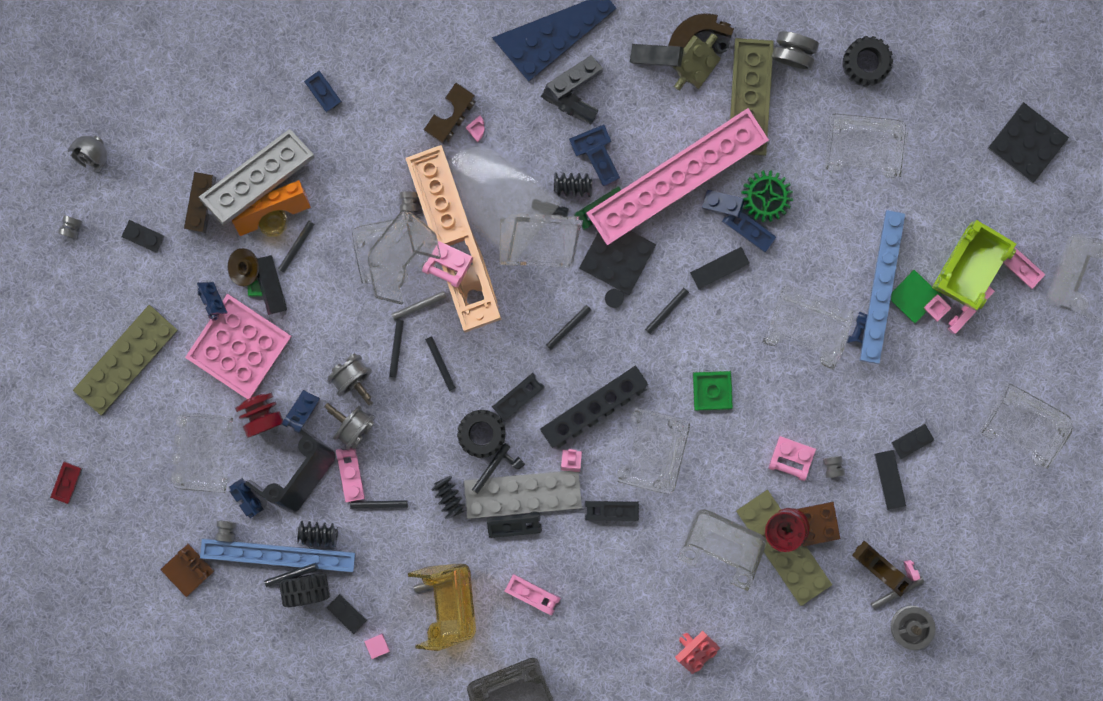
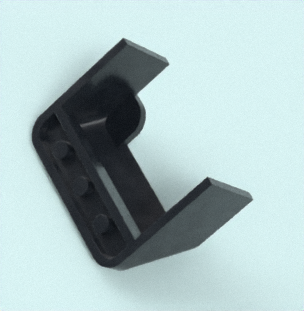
[245,428,336,513]

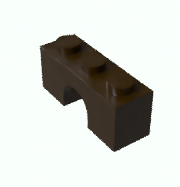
[423,82,476,144]
[184,172,216,233]

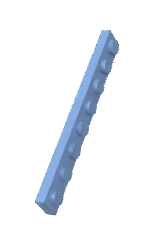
[859,210,905,364]
[200,539,355,572]

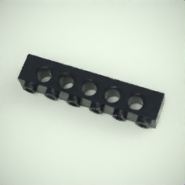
[540,365,649,449]

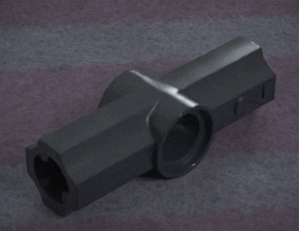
[541,87,599,125]

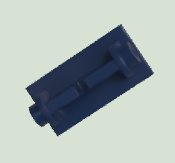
[197,282,228,321]
[229,478,264,519]

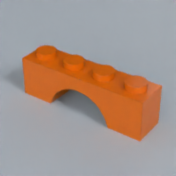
[232,180,311,236]

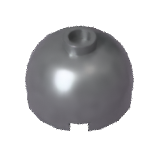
[68,136,107,172]

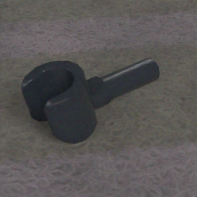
[504,453,525,469]

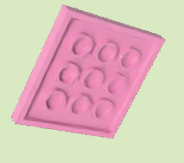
[185,294,292,399]

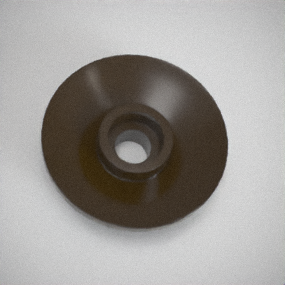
[227,248,259,287]

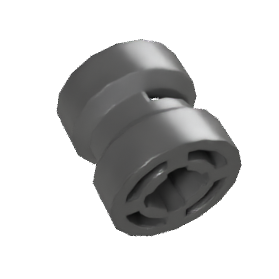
[400,191,419,212]
[58,215,82,239]
[823,456,845,478]
[215,521,236,542]

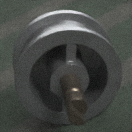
[327,353,373,406]
[324,403,375,450]
[890,606,936,650]

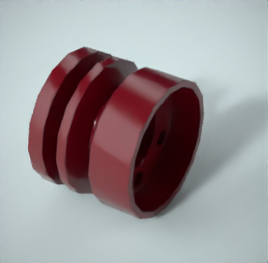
[235,393,283,438]
[765,508,810,552]

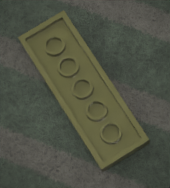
[730,38,774,156]
[73,305,178,416]
[736,489,832,606]

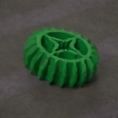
[741,170,793,222]

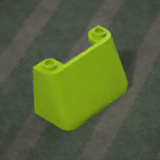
[932,220,1016,311]

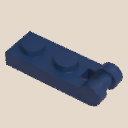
[722,211,776,253]
[282,390,320,433]

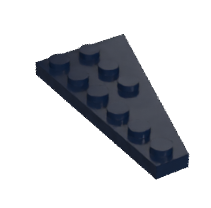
[492,0,617,82]

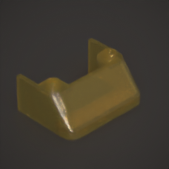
[408,563,476,651]

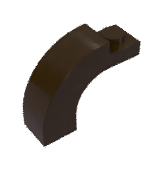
[668,13,734,48]
[852,541,913,597]

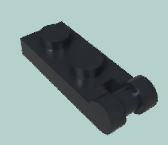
[492,373,545,421]
[585,501,639,521]
[487,511,542,538]

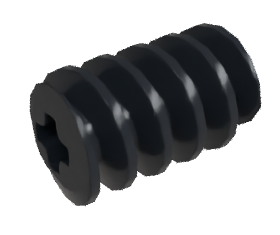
[554,172,592,198]
[431,476,466,519]
[297,521,338,547]

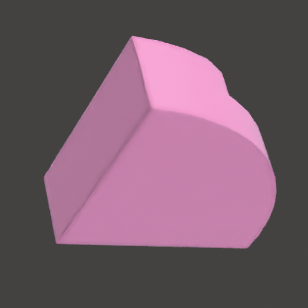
[465,116,485,142]
[903,560,920,581]

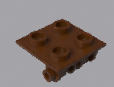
[797,502,841,547]
[160,543,214,597]

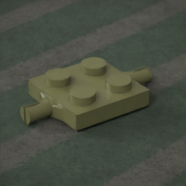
[671,33,721,91]

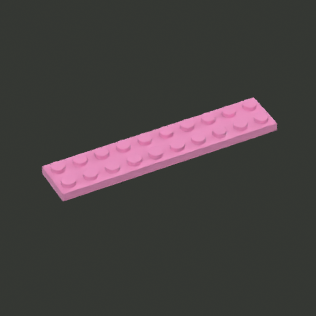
[587,108,769,245]

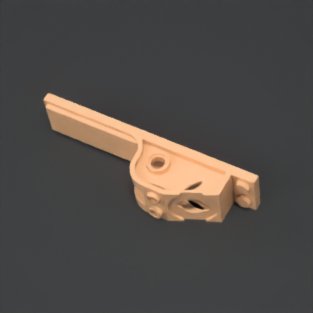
[406,145,502,333]

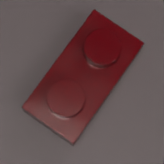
[50,461,83,504]

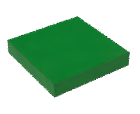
[890,270,941,324]
[693,371,733,411]

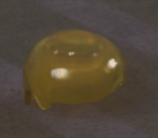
[258,210,288,237]

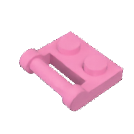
[422,241,473,288]
[768,436,816,481]

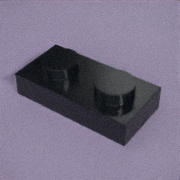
[121,220,165,253]
[891,424,934,459]
[326,594,367,634]

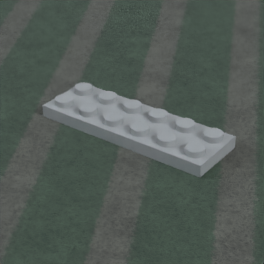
[199,129,314,226]
[464,471,582,519]

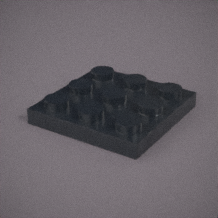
[988,102,1069,183]
[579,231,656,295]

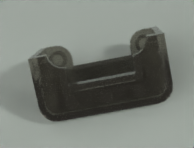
[467,658,555,701]

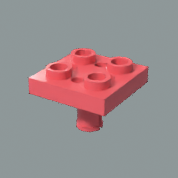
[675,631,720,674]

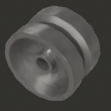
[771,31,820,70]

